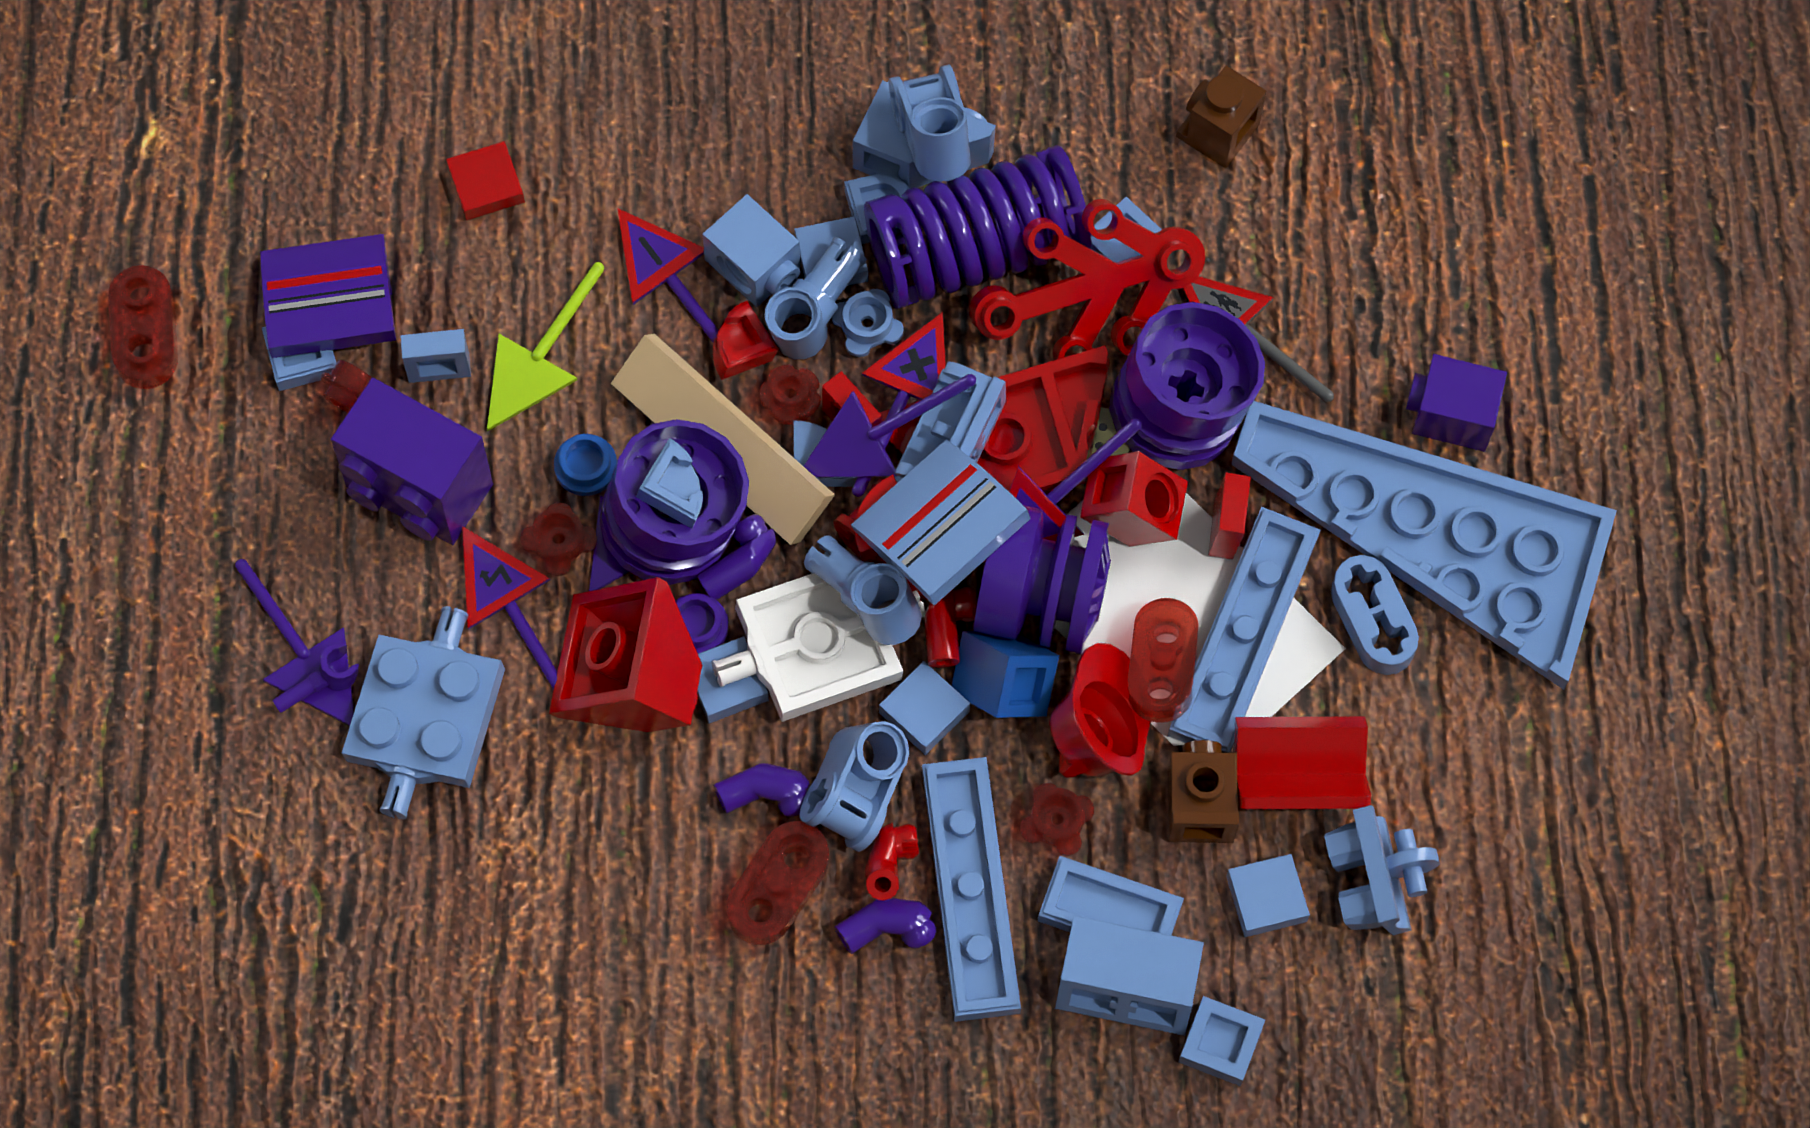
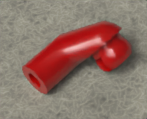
[865,822,919,900]

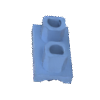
[1324,805,1440,935]

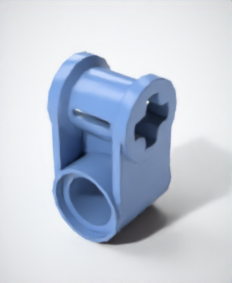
[888,64,971,182]
[800,721,909,852]

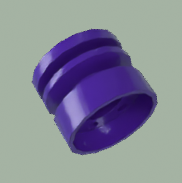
[1109,302,1265,470]
[599,419,749,585]
[974,505,1111,655]

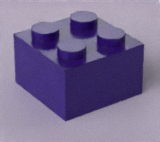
[331,377,493,545]

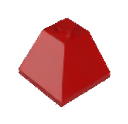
[549,577,702,732]

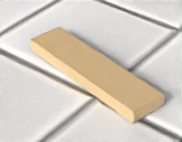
[611,334,835,545]

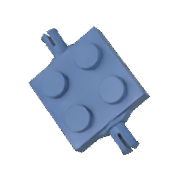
[341,606,505,819]

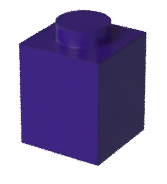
[1406,354,1507,452]

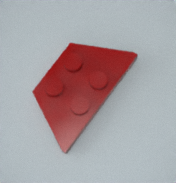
[879,345,1110,495]

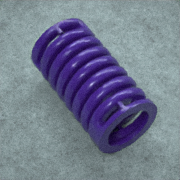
[864,145,1092,310]

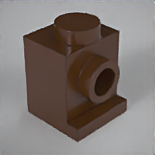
[1176,65,1267,168]
[1168,740,1239,843]

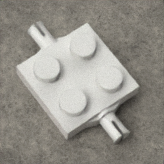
[712,574,925,722]

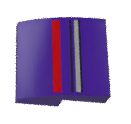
[260,234,397,358]

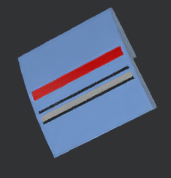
[851,439,1030,605]

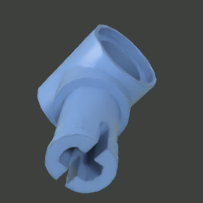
[765,237,867,359]
[804,535,922,645]

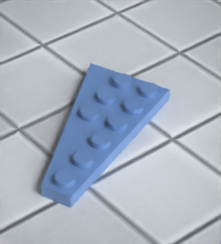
[1231,401,1617,690]

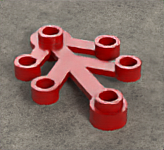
[969,199,1205,360]

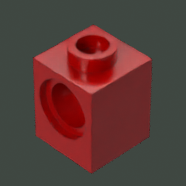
[1080,451,1188,547]

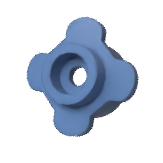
[832,289,903,357]

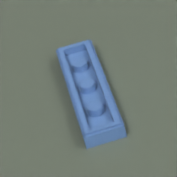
[1168,507,1321,753]
[922,757,1021,1022]

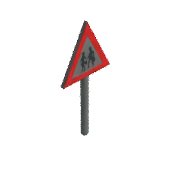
[1181,276,1334,402]

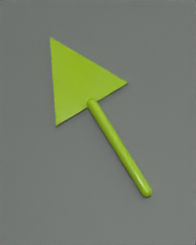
[487,262,604,432]

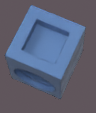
[703,194,801,307]

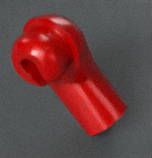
[924,587,977,668]

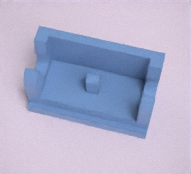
[894,361,1006,483]
[1055,915,1204,1036]

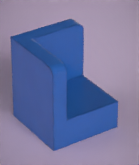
[952,631,1059,718]

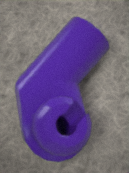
[698,514,776,600]
[713,763,810,817]
[834,898,936,954]

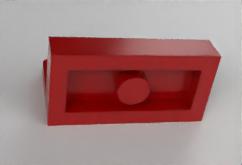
[1234,716,1371,809]

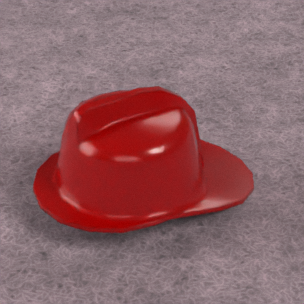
[1049,643,1151,778]

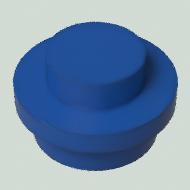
[554,434,617,496]

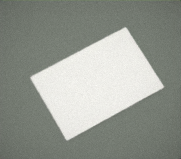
[1055,493,1346,747]

